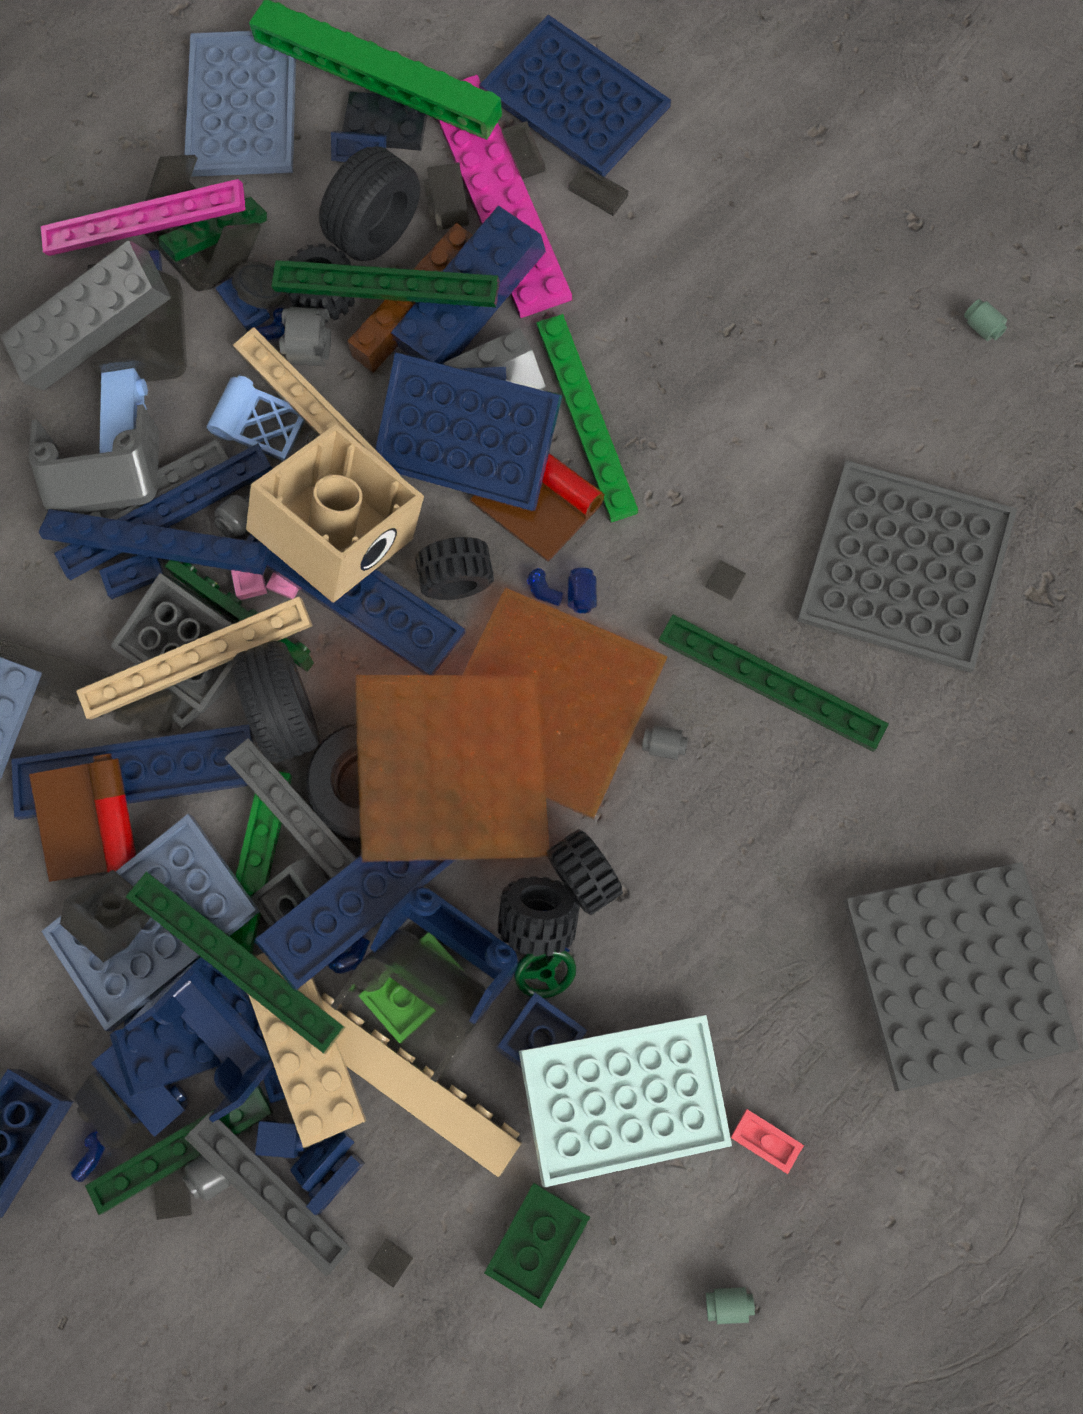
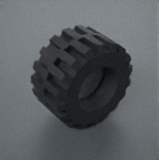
[287,243,355,323]
[415,537,494,600]
[547,829,623,915]
[497,876,580,956]

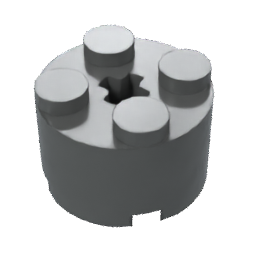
[280,307,331,367]

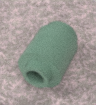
[964,299,1007,341]
[706,1287,755,1325]

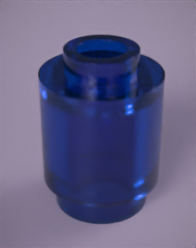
[567,568,597,614]

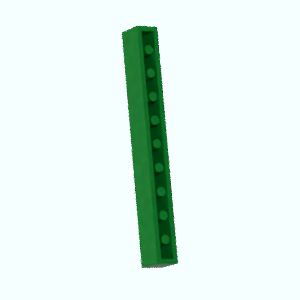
[249,0,502,140]

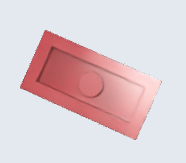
[730,1109,804,1174]

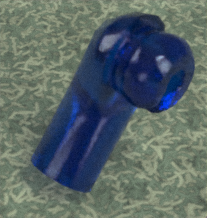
[255,308,285,340]
[527,568,564,606]
[328,937,371,974]
[71,1131,107,1182]

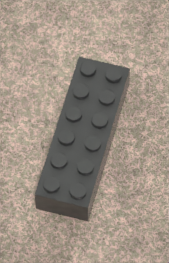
[1,240,171,390]

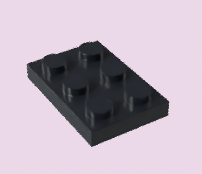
[342,91,427,151]

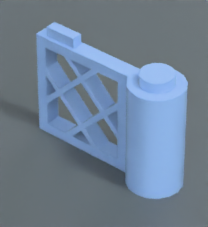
[206,375,305,461]

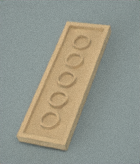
[248,953,366,1148]

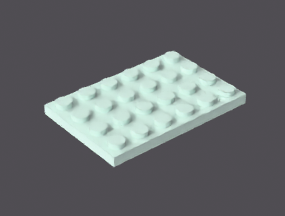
[519,1015,732,1187]

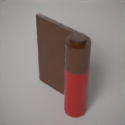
[470,453,605,562]
[29,753,136,882]

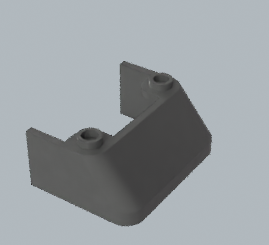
[28,404,160,513]

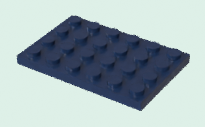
[479,14,671,179]
[375,352,562,511]

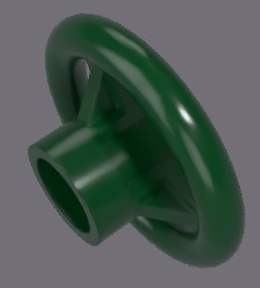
[514,950,576,999]

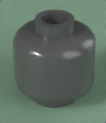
[214,494,249,538]
[182,1155,231,1201]

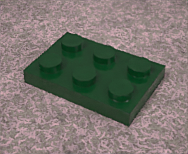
[484,1183,590,1309]

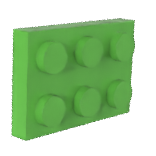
[359,932,471,1044]

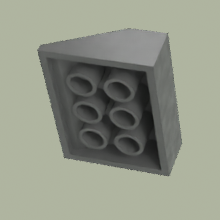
[111,573,236,713]

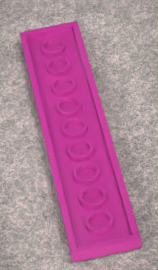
[437,75,572,318]

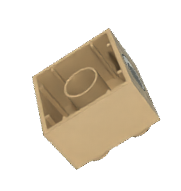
[246,424,424,603]

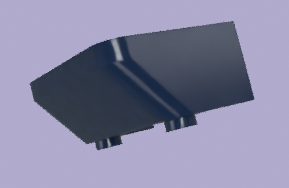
[370,887,518,1024]
[125,957,274,1123]

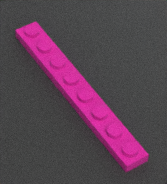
[41,179,246,256]

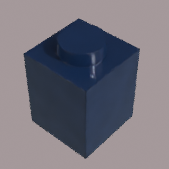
[255,1121,306,1158]

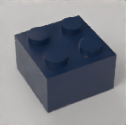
[494,993,587,1069]

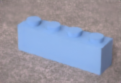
[100,368,148,453]

